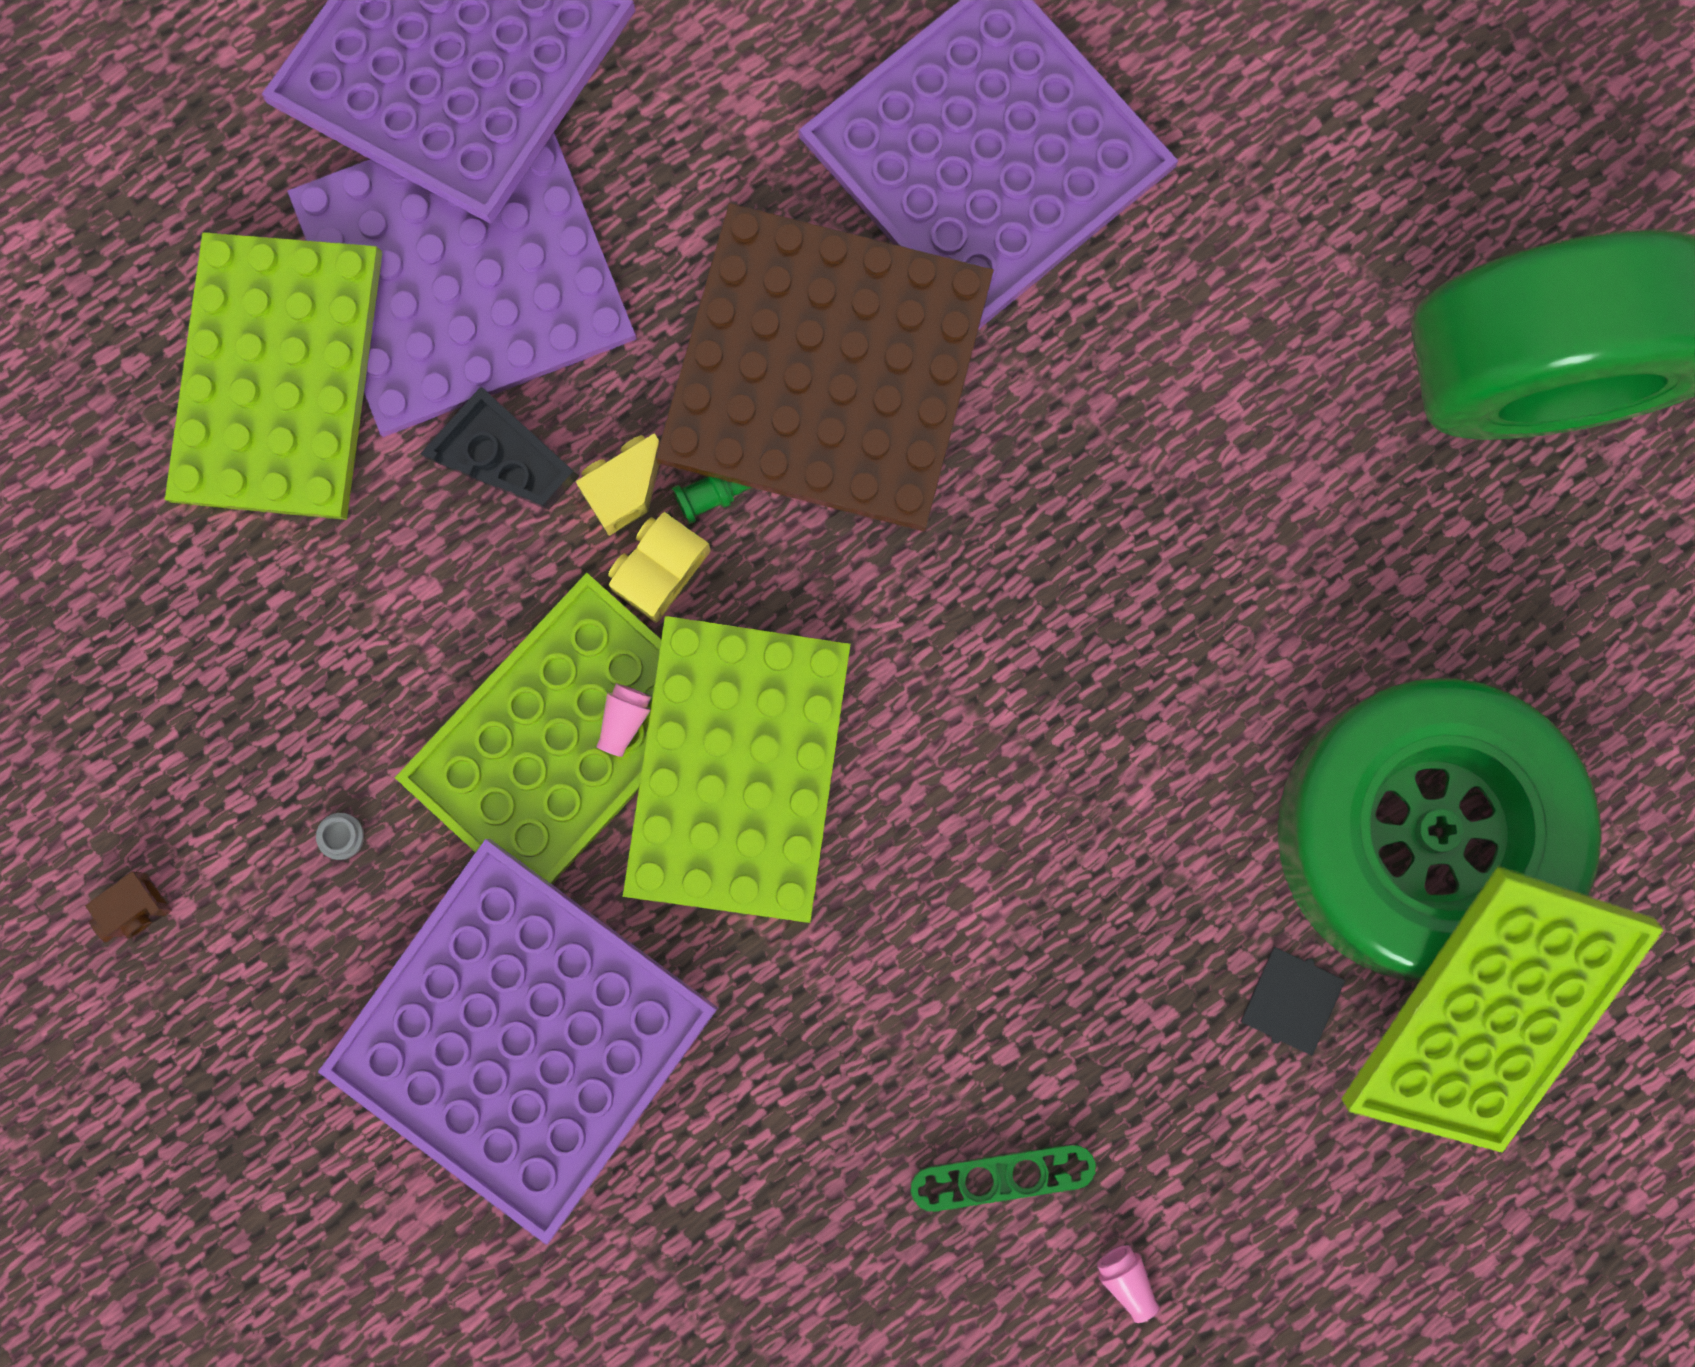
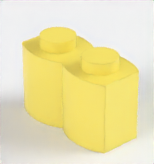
[608,512,711,623]

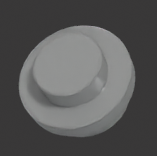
[316,813,364,860]

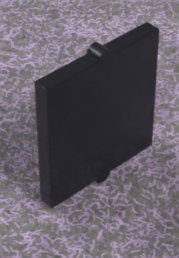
[1240,947,1345,1056]

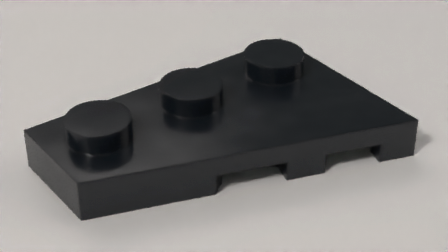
[420,387,579,510]

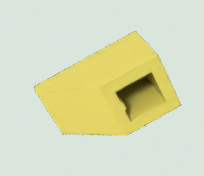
[575,433,660,536]

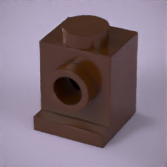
[85,871,172,943]

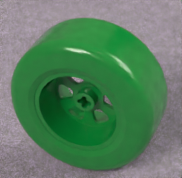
[1411,230,1695,440]
[1278,678,1602,983]

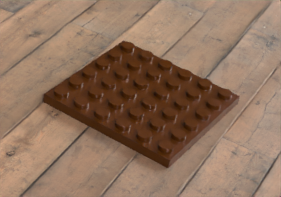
[656,203,994,532]

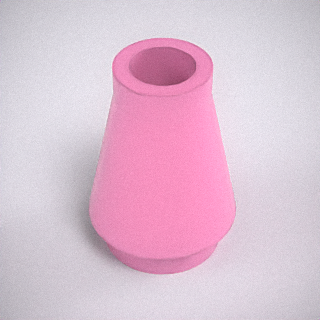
[596,683,651,757]
[1097,1245,1160,1323]

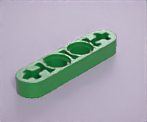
[910,1144,1096,1212]

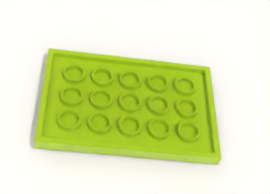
[165,232,383,520]
[395,573,661,884]
[623,616,850,923]
[1341,867,1664,1153]

